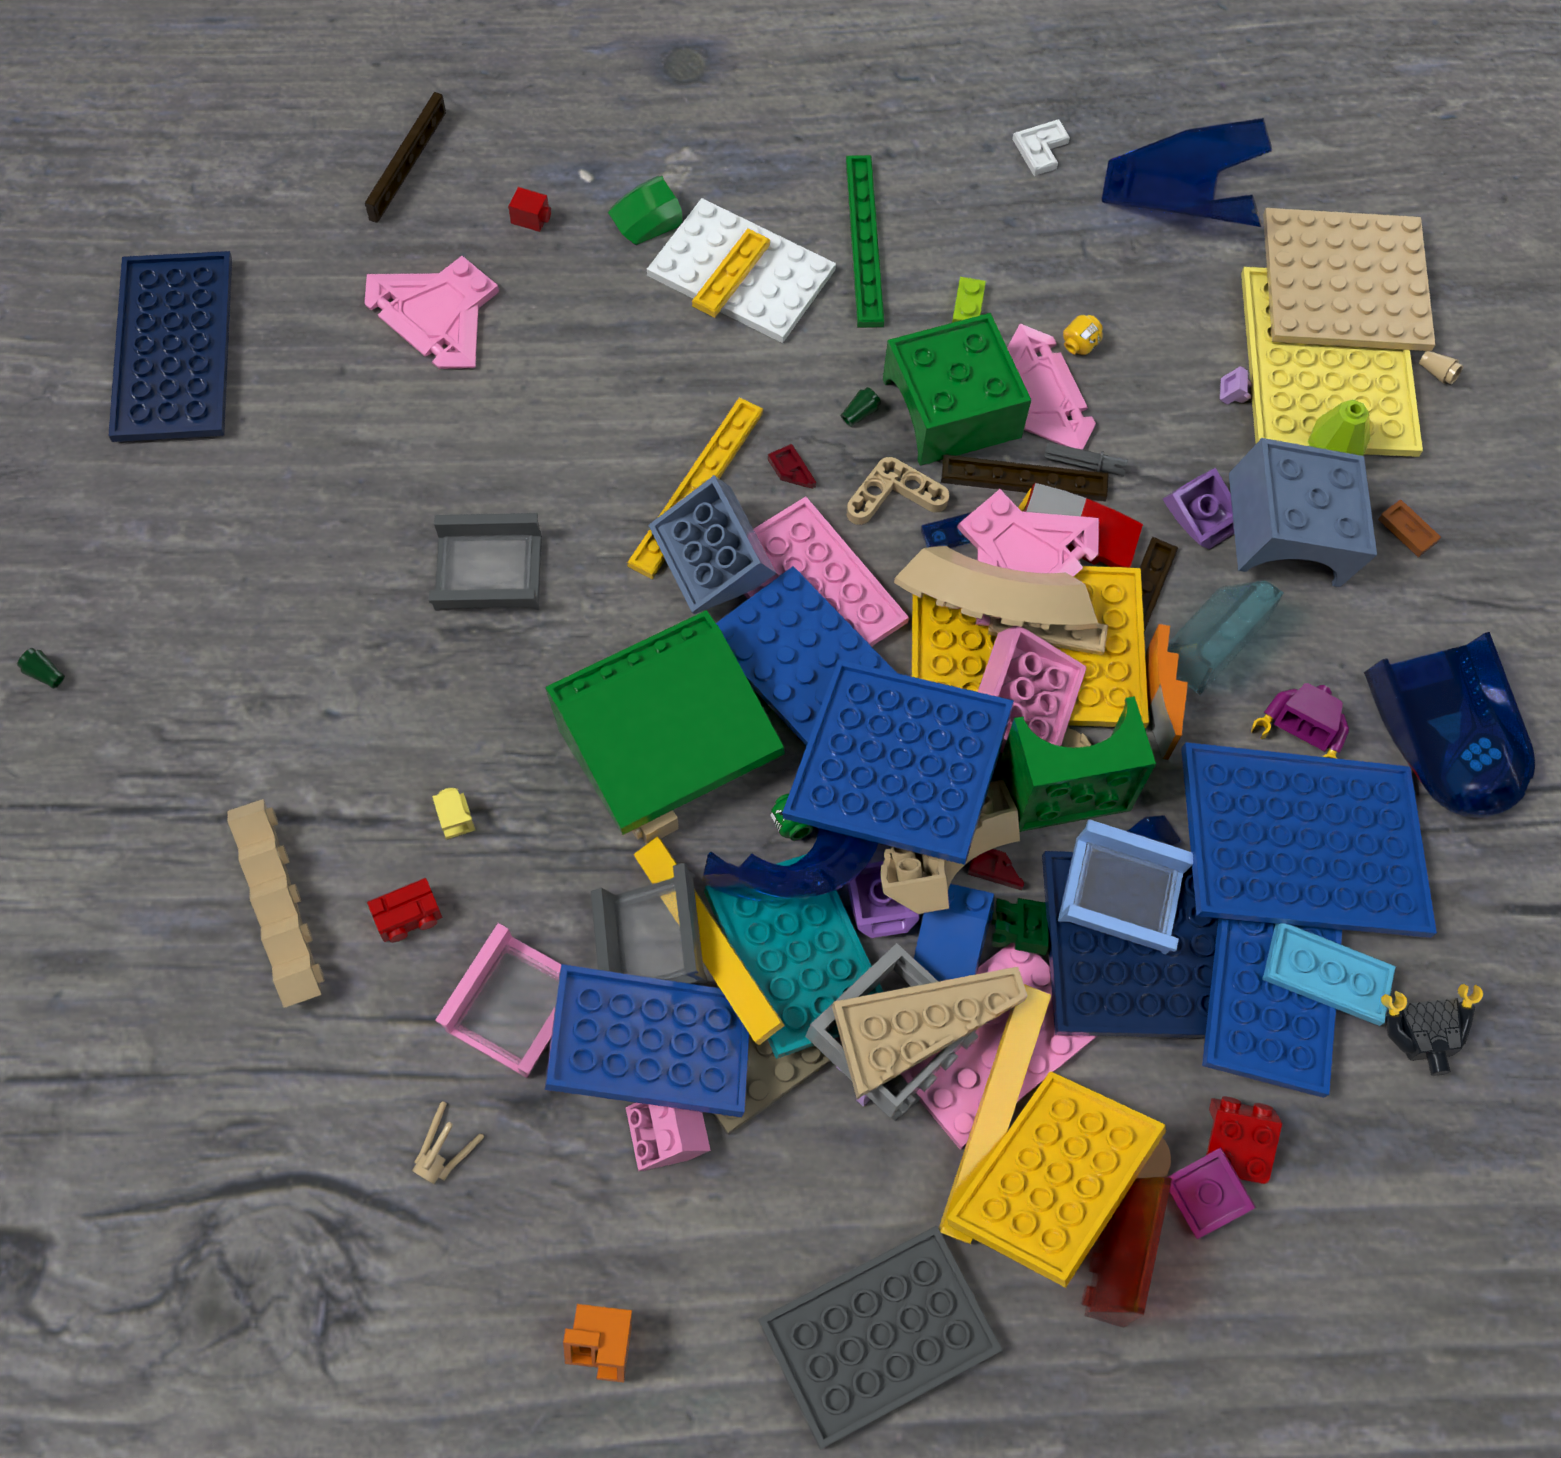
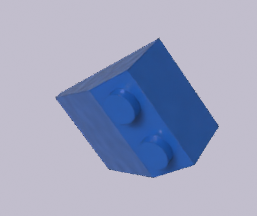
[914,883,994,982]

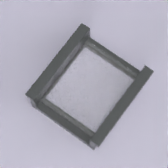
[429,513,542,611]
[591,863,709,985]

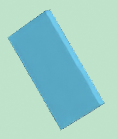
[1263,923,1396,1026]

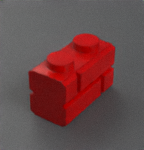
[367,878,443,943]

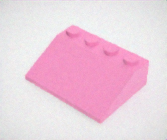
[978,626,1087,753]

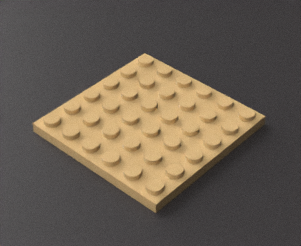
[1263,208,1435,351]

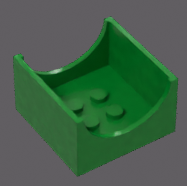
[883,313,1032,466]
[998,696,1156,832]

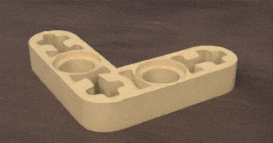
[847,457,949,525]

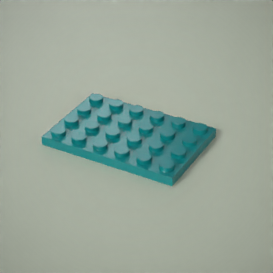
[704,851,883,1059]

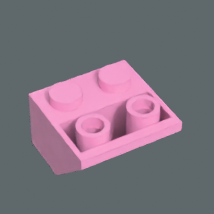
[626,1103,711,1171]

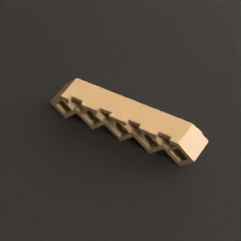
[228,799,325,1008]

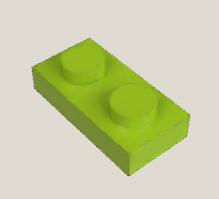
[952,277,986,323]

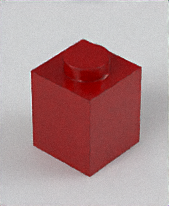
[508,187,551,232]

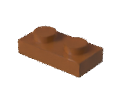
[1378,499,1441,558]

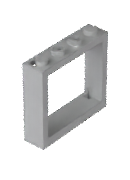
[805,943,979,1118]

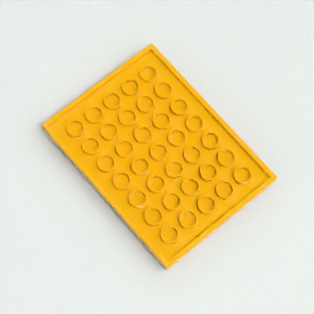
[911,566,1149,728]

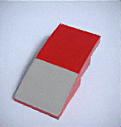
[1024,483,1143,568]

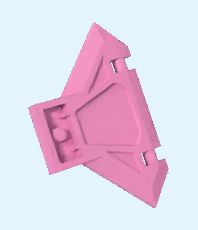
[364,256,499,369]
[1007,324,1096,450]
[957,489,1099,626]

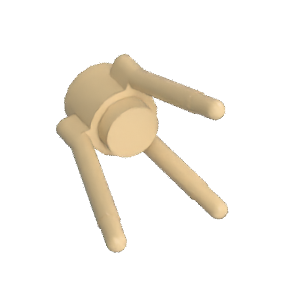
[412,1101,484,1184]

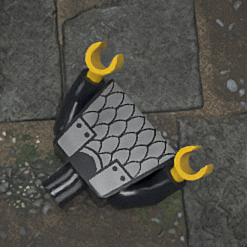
[1381,984,1483,1076]

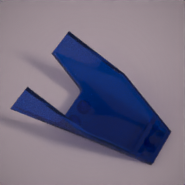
[1101,118,1272,227]

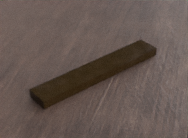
[365,92,446,223]
[941,455,1109,502]
[1139,537,1178,632]

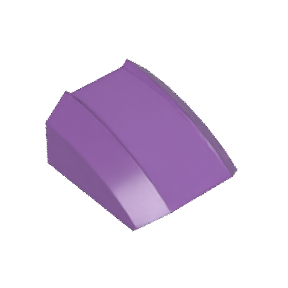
[1163,468,1234,549]
[845,861,919,938]

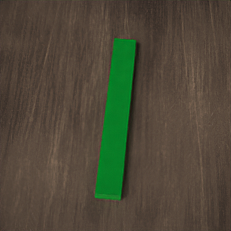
[846,155,884,328]

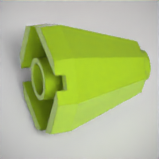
[1308,399,1370,456]

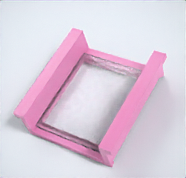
[435,923,562,1078]

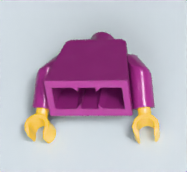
[1251,683,1349,759]

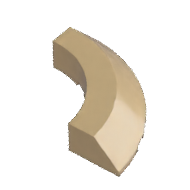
[894,546,1098,630]
[881,780,1020,914]

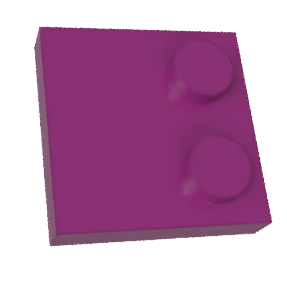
[1163,1148,1256,1239]

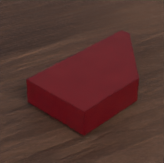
[967,849,1024,891]

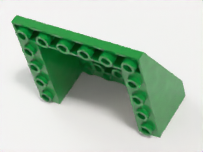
[545,610,785,835]

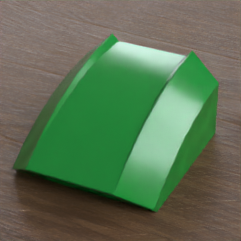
[608,176,683,245]

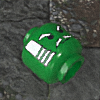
[770,794,812,840]

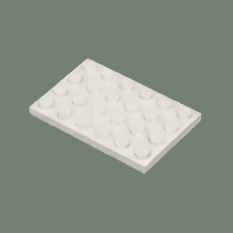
[647,198,836,343]

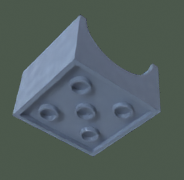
[1229,438,1377,587]

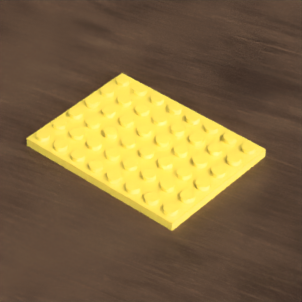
[1241,267,1423,457]

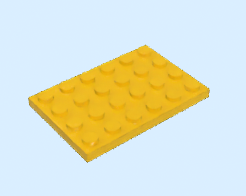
[947,1071,1166,1288]

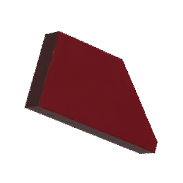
[768,444,816,489]

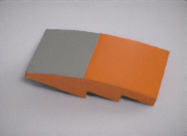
[1146,624,1188,760]

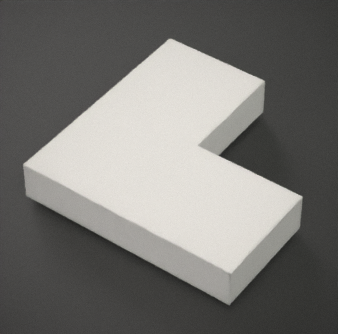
[1012,119,1070,176]

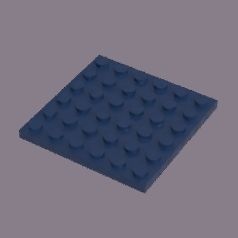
[1042,851,1218,1038]

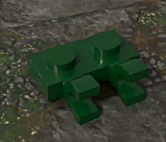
[991,898,1048,955]

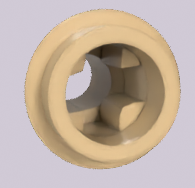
[1419,351,1463,384]

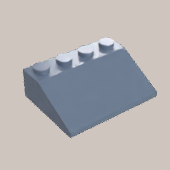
[648,475,777,614]

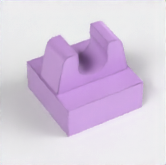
[1220,366,1252,404]

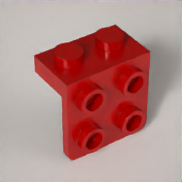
[1206,1096,1283,1184]

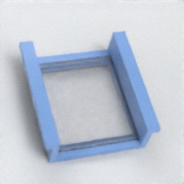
[1058,819,1193,954]

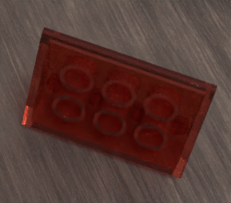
[1081,1176,1172,1328]

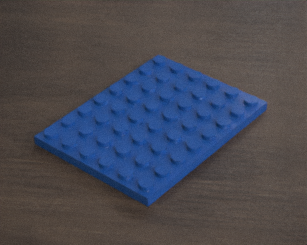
[1181,742,1437,938]

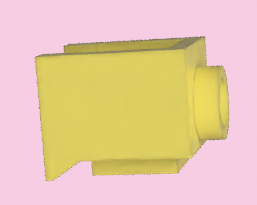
[432,788,475,840]

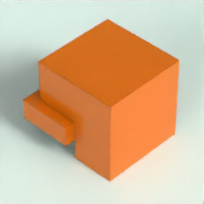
[563,1304,632,1383]

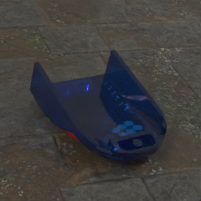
[1364,632,1535,818]

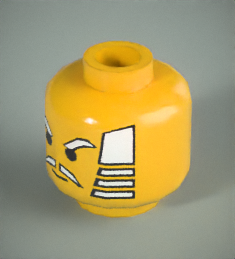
[1063,315,1103,355]

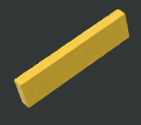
[692,228,770,318]

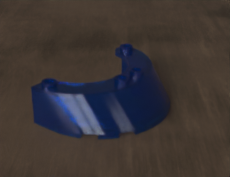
[702,828,878,901]

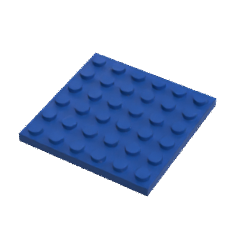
[782,660,1014,865]

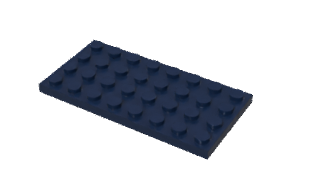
[108,251,232,442]

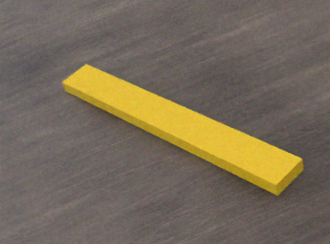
[627,397,763,579]
[633,836,785,1045]
[939,984,1051,1244]

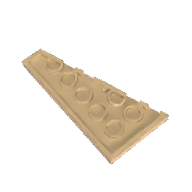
[832,967,1027,1099]

